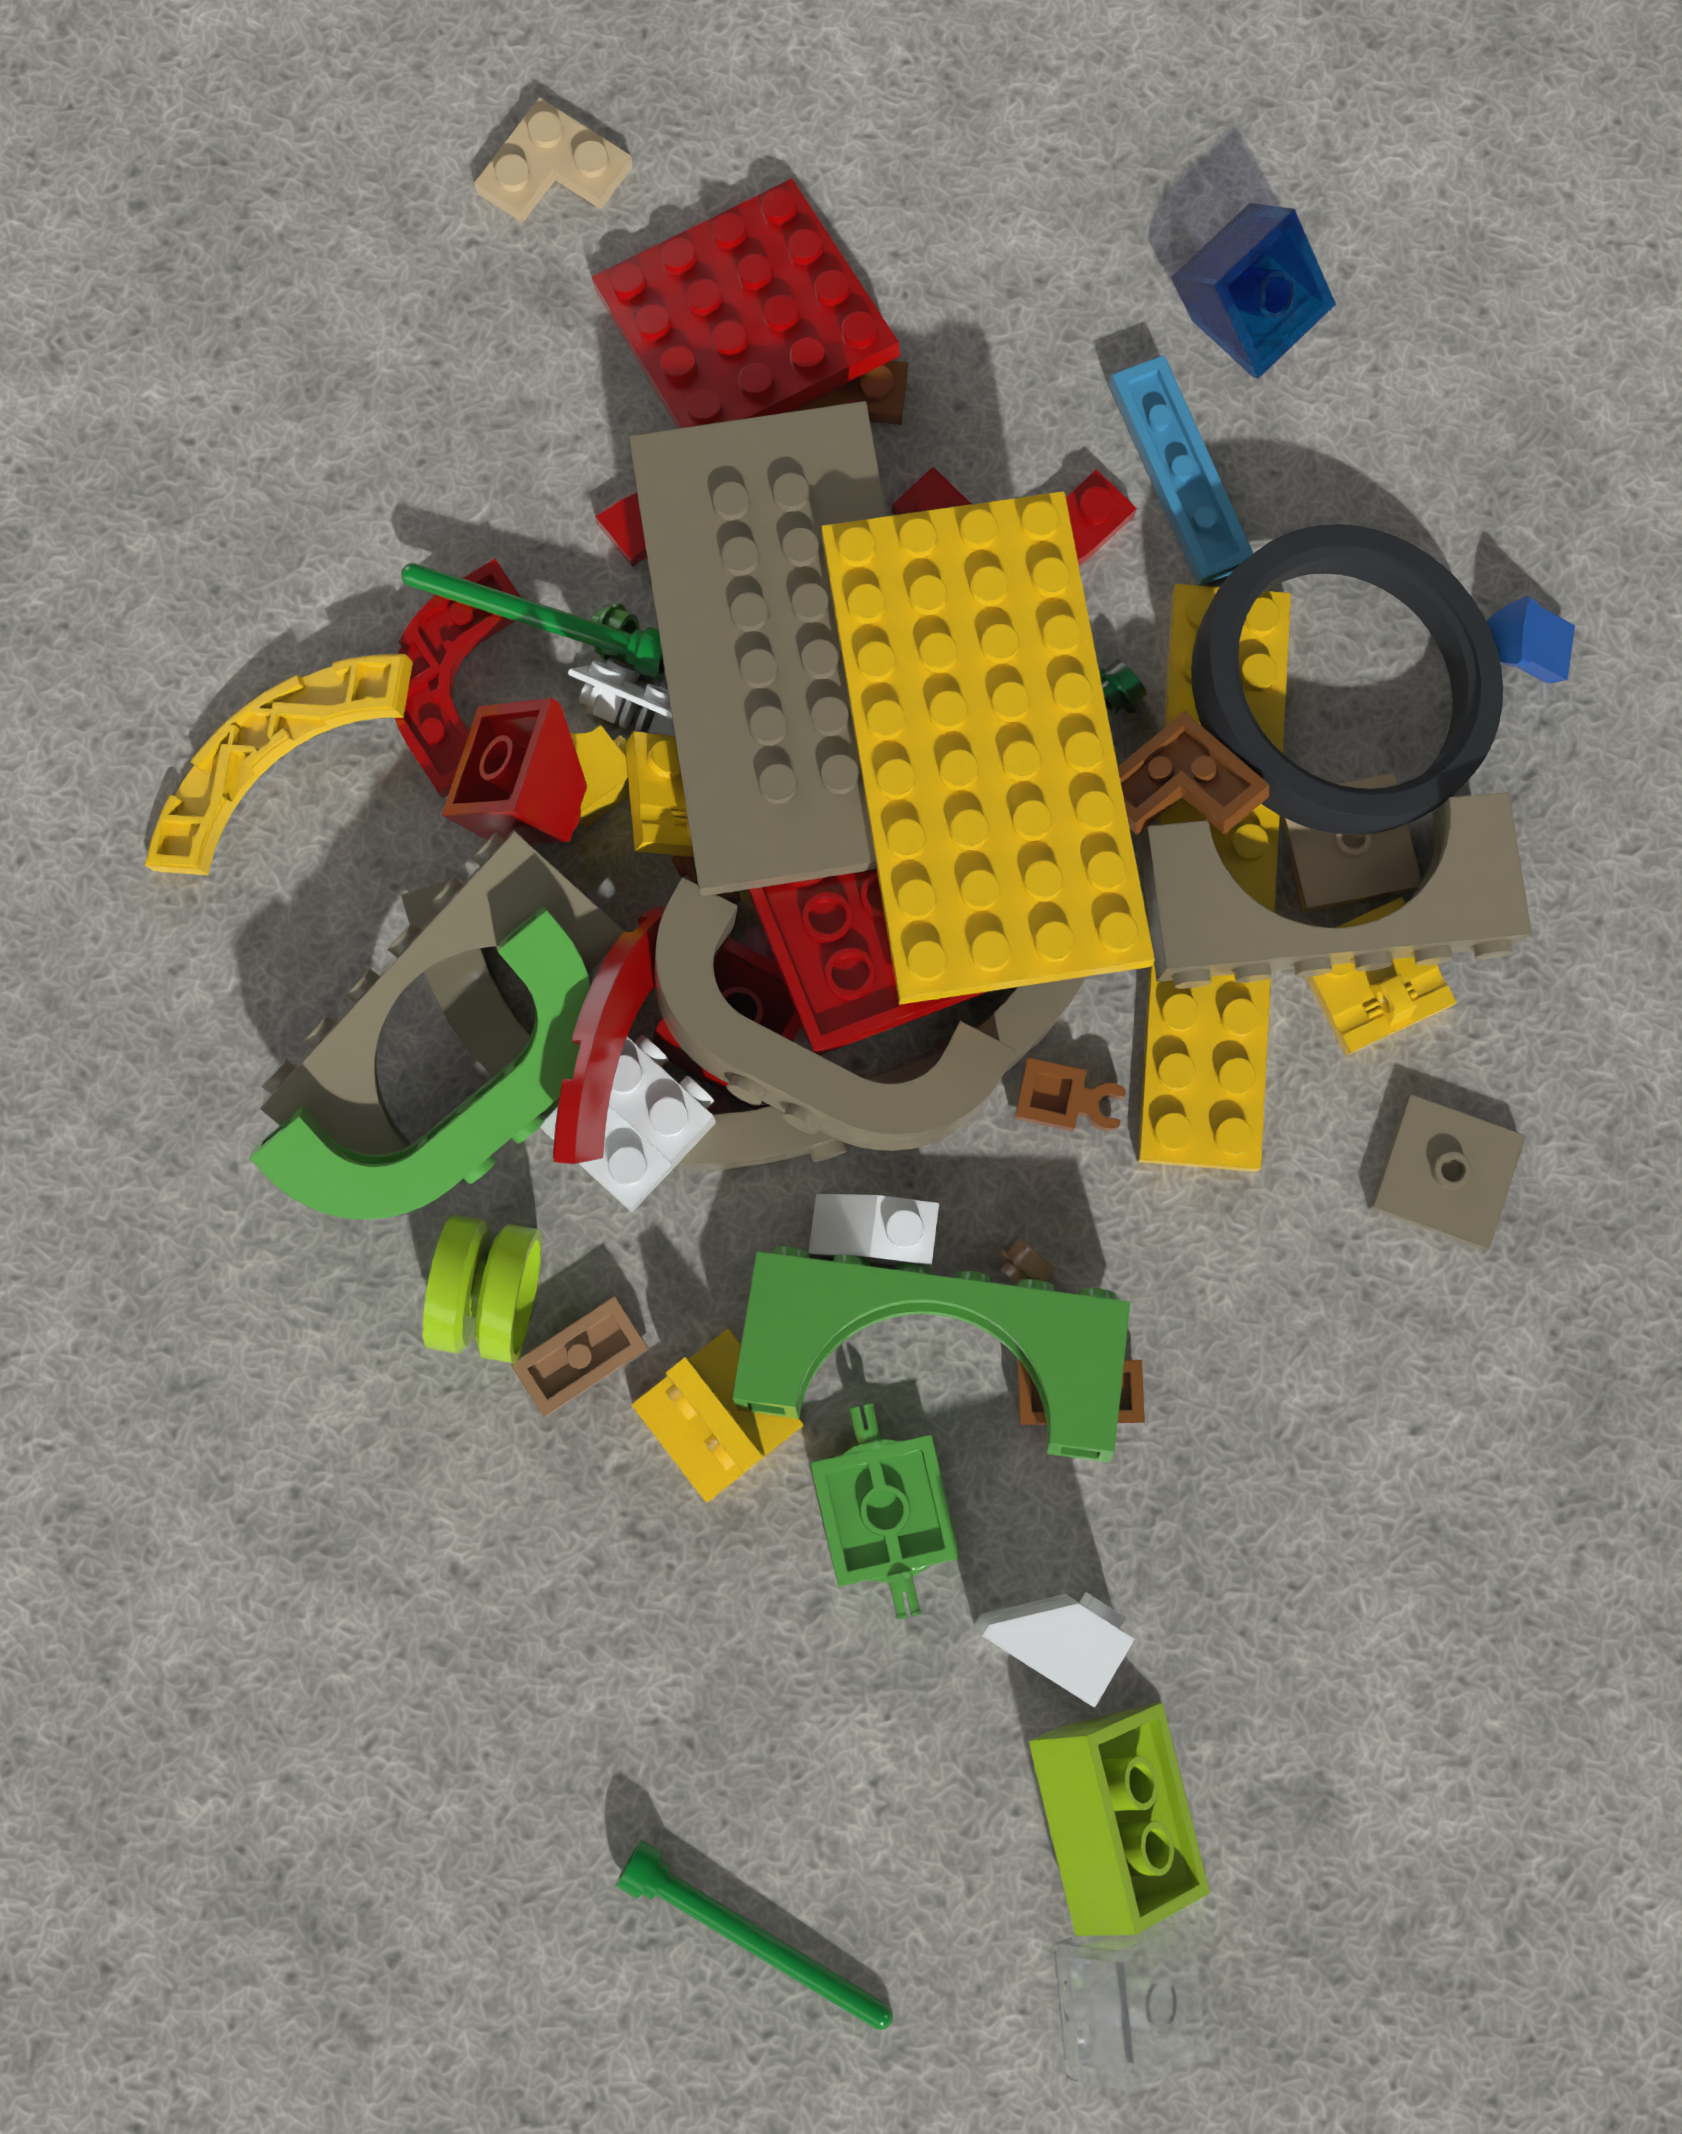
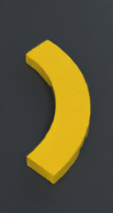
[145,654,413,876]

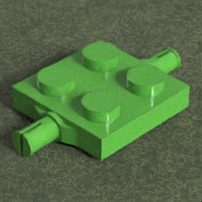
[810,1403,960,1619]

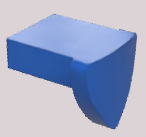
[1486,596,1575,684]

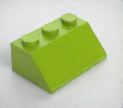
[1029,1702,1210,1936]

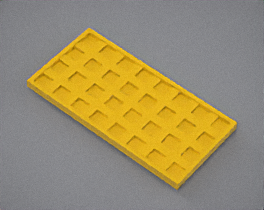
[821,491,1155,1005]

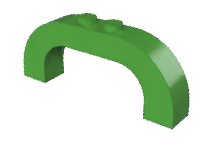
[249,906,591,1219]

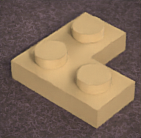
[474,97,633,223]

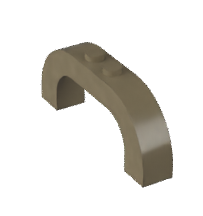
[654,877,1016,1151]

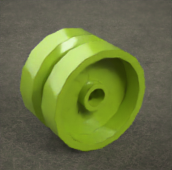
[422,1214,543,1364]

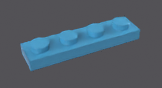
[1109,355,1253,586]

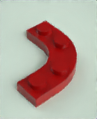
[891,467,1137,566]
[394,558,522,799]

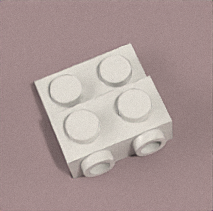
[540,1034,716,1213]

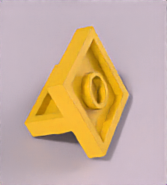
[631,1328,804,1504]

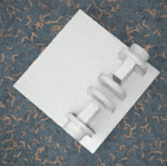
[568,658,675,736]

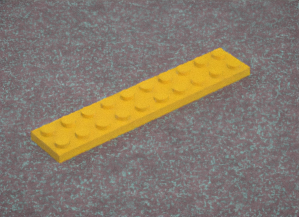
[1137,584,1291,1172]

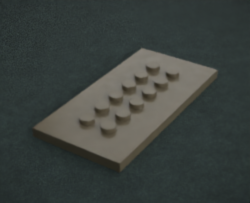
[629,401,887,897]

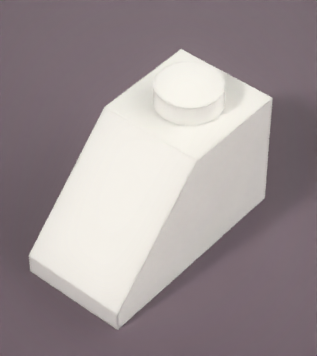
[808,1194,939,1268]

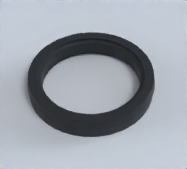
[1191,524,1503,835]

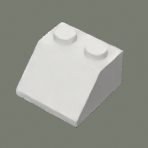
[974,1592,1135,1708]

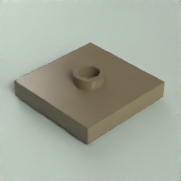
[1369,1094,1526,1251]

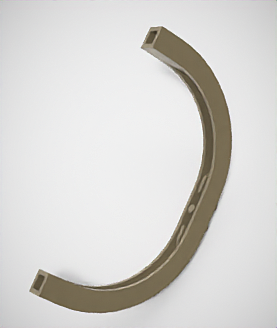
[401,877,1087,1170]

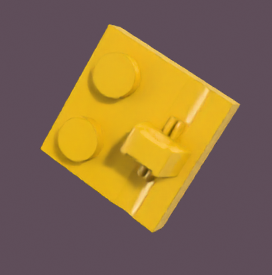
[625,731,694,857]
[1305,897,1457,1056]

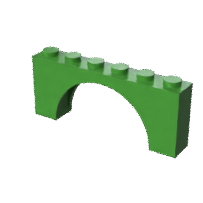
[733,1246,1130,1463]

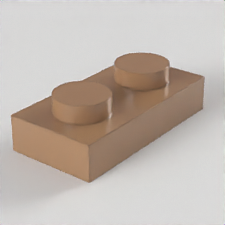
[511,1296,650,1417]

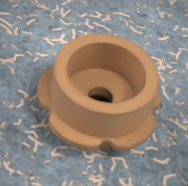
[1000,1238,1056,1284]

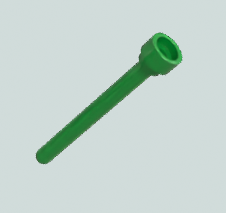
[401,563,665,680]
[615,1839,893,2030]

